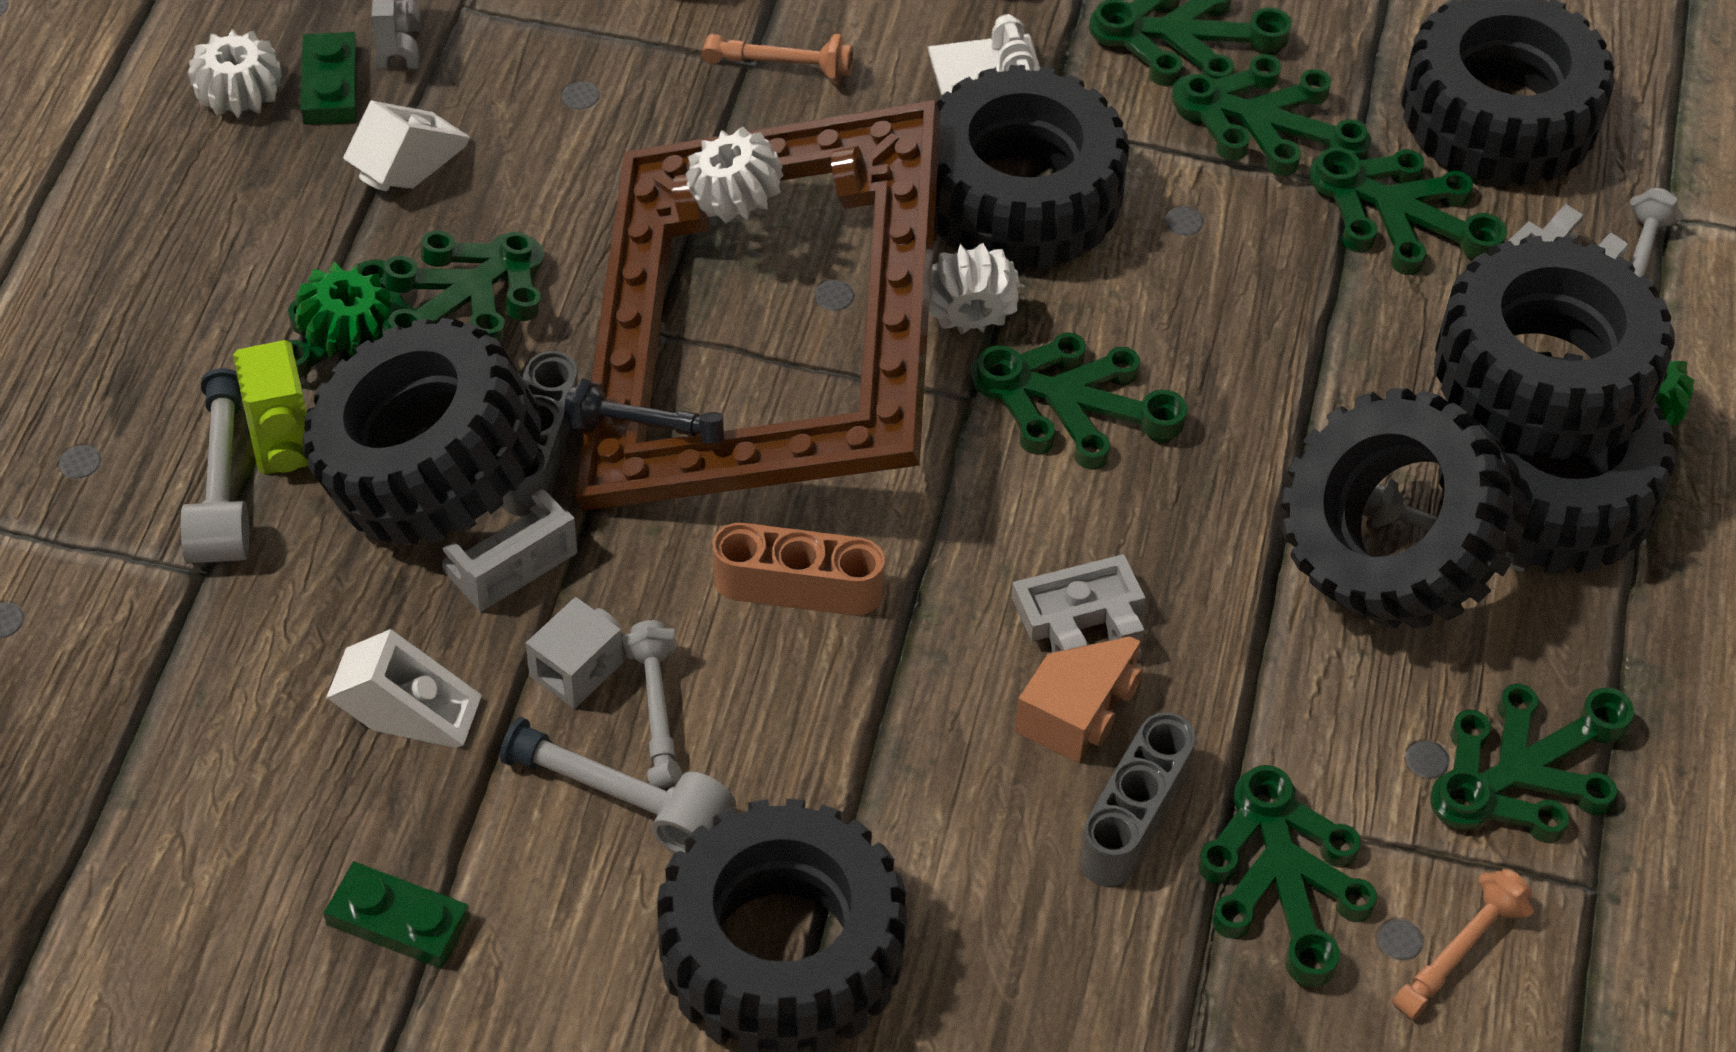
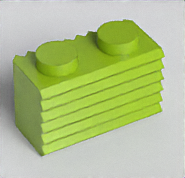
[233,340,308,475]

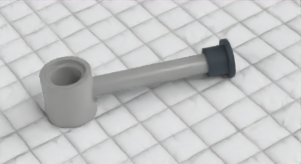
[181,368,250,564]
[500,717,736,854]

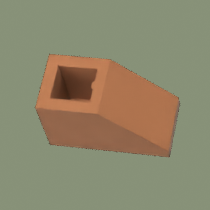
[1014,636,1143,763]

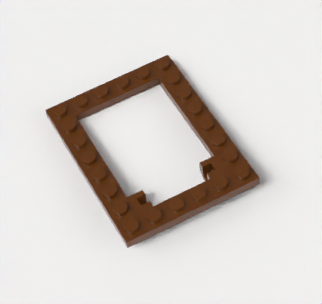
[575,100,941,511]

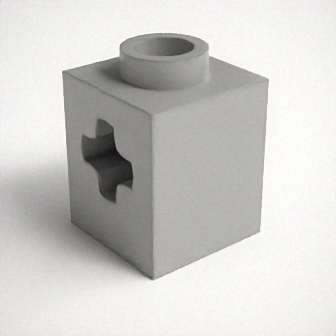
[526,596,623,710]

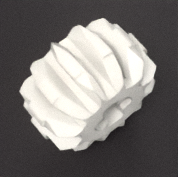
[188,28,282,118]
[685,127,783,223]
[929,243,1020,334]

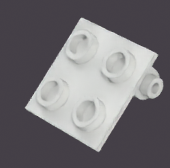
[928,14,1040,95]

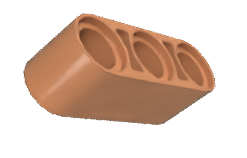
[713,523,885,615]

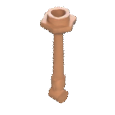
[701,34,854,85]
[1392,869,1534,1020]

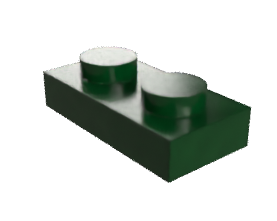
[301,32,357,125]
[323,861,470,969]

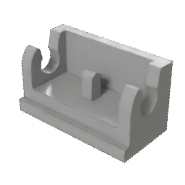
[442,489,577,613]

